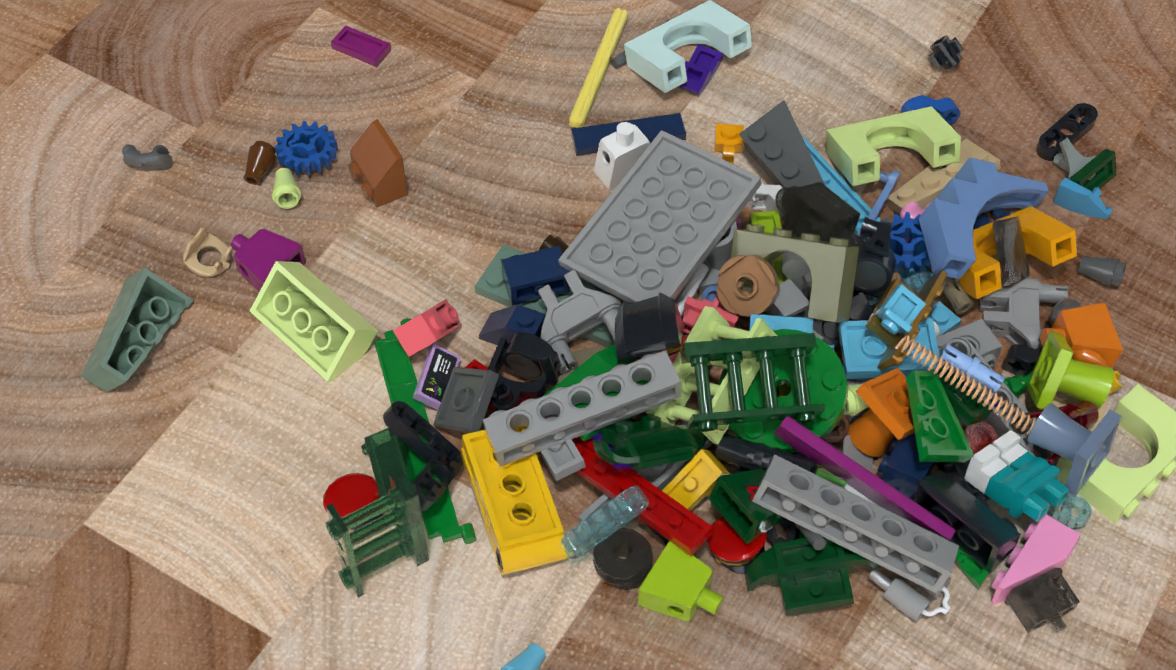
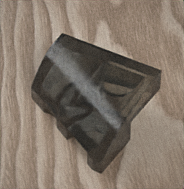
[992,216,1031,286]

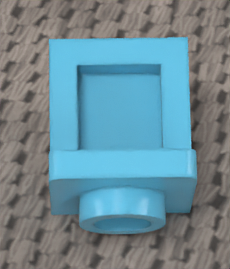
[875,284,926,335]

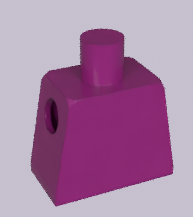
[231,229,306,292]

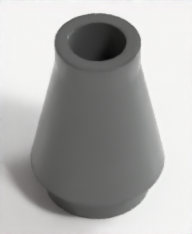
[1078,256,1126,287]

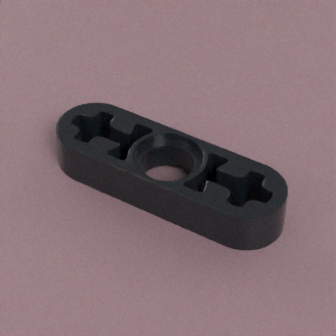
[1036,103,1098,161]

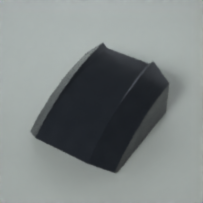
[615,292,683,362]

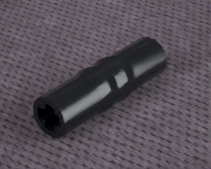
[716,434,818,475]

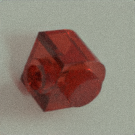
[963,421,999,454]

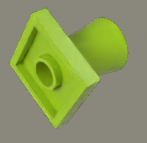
[1027,330,1114,409]

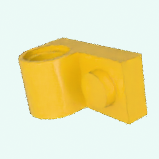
[662,449,730,511]

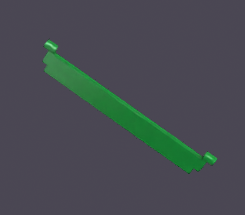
[374,318,477,544]

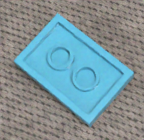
[838,318,942,379]

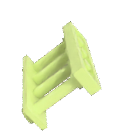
[646,306,777,445]

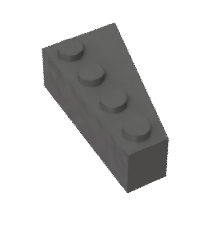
[739,100,835,225]

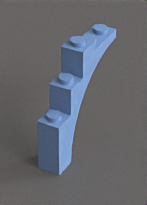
[919,157,1049,279]

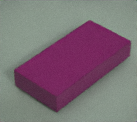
[331,25,391,67]

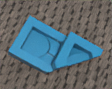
[1053,178,1112,219]

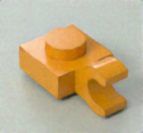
[714,124,744,164]

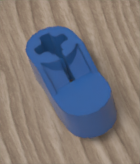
[901,95,961,125]

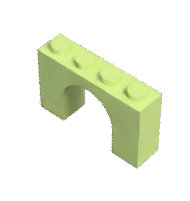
[826,106,961,186]
[1056,384,1176,524]

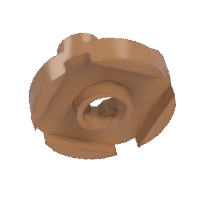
[716,254,780,317]

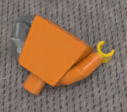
[1040,298,1123,395]

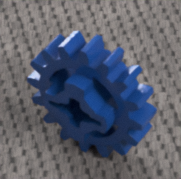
[275,121,338,176]
[884,212,931,275]

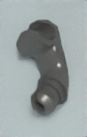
[122,144,173,170]

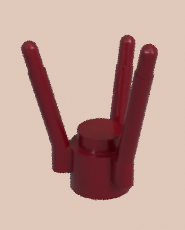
[1025,401,1099,464]

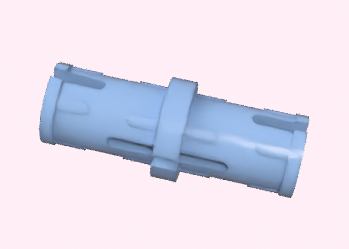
[938,343,1005,393]

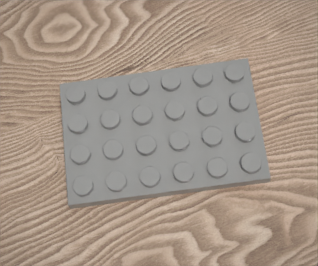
[558,130,762,304]

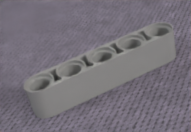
[939,336,1054,462]

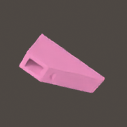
[991,515,1081,605]

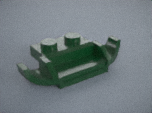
[593,416,707,469]
[745,537,880,616]

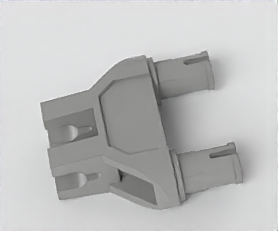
[538,270,622,374]
[979,278,1068,349]

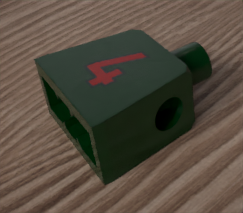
[708,468,782,544]

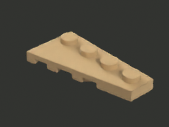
[888,138,1001,215]

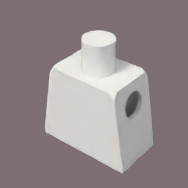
[594,122,650,191]

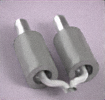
[868,569,951,622]

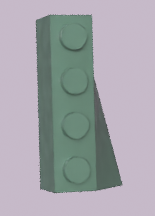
[81,268,194,392]

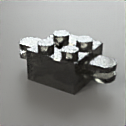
[775,182,865,246]

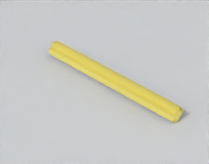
[569,8,628,128]

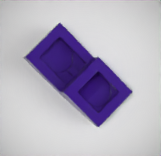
[678,44,723,95]

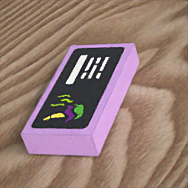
[413,344,461,410]

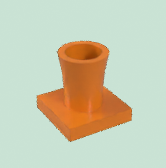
[848,368,915,457]

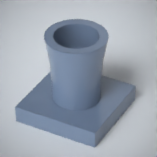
[1028,403,1122,497]

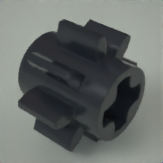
[929,35,964,70]

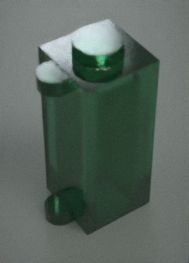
[361,428,416,516]

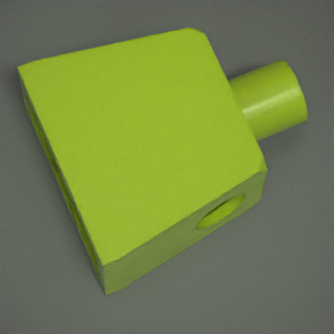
[638,541,724,622]

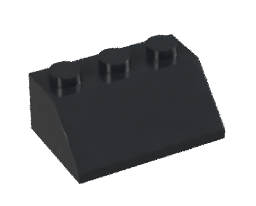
[914,470,1021,574]

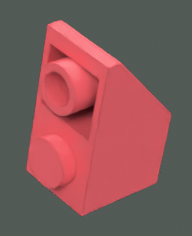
[393,299,462,357]

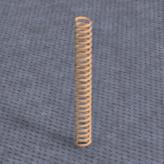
[895,335,1036,436]

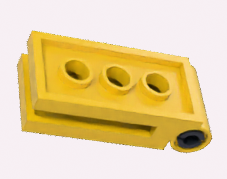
[461,426,568,575]

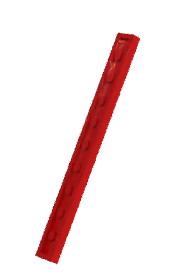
[465,359,713,556]

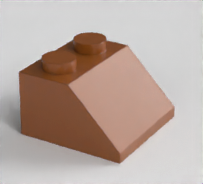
[348,119,408,208]

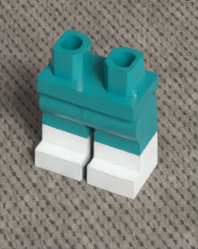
[964,430,1069,522]

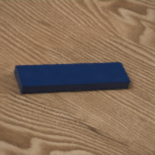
[571,113,686,156]

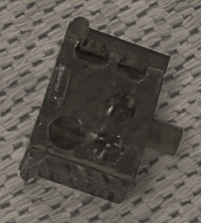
[1005,568,1080,633]

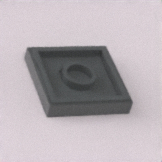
[433,367,499,433]

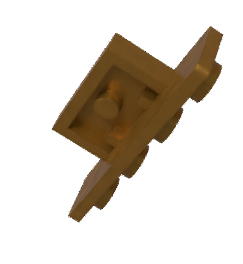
[865,270,947,371]

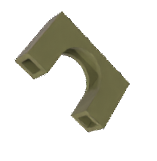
[731,224,859,323]

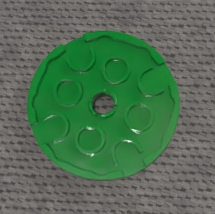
[719,329,848,453]

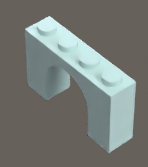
[624,0,752,93]

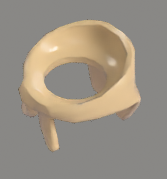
[183,228,232,277]

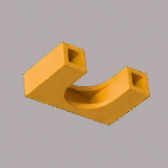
[959,206,1077,299]

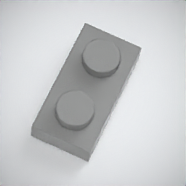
[527,414,586,481]

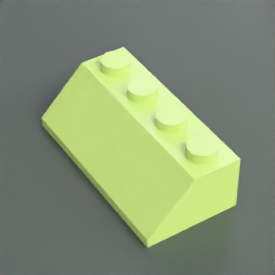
[250,261,378,381]

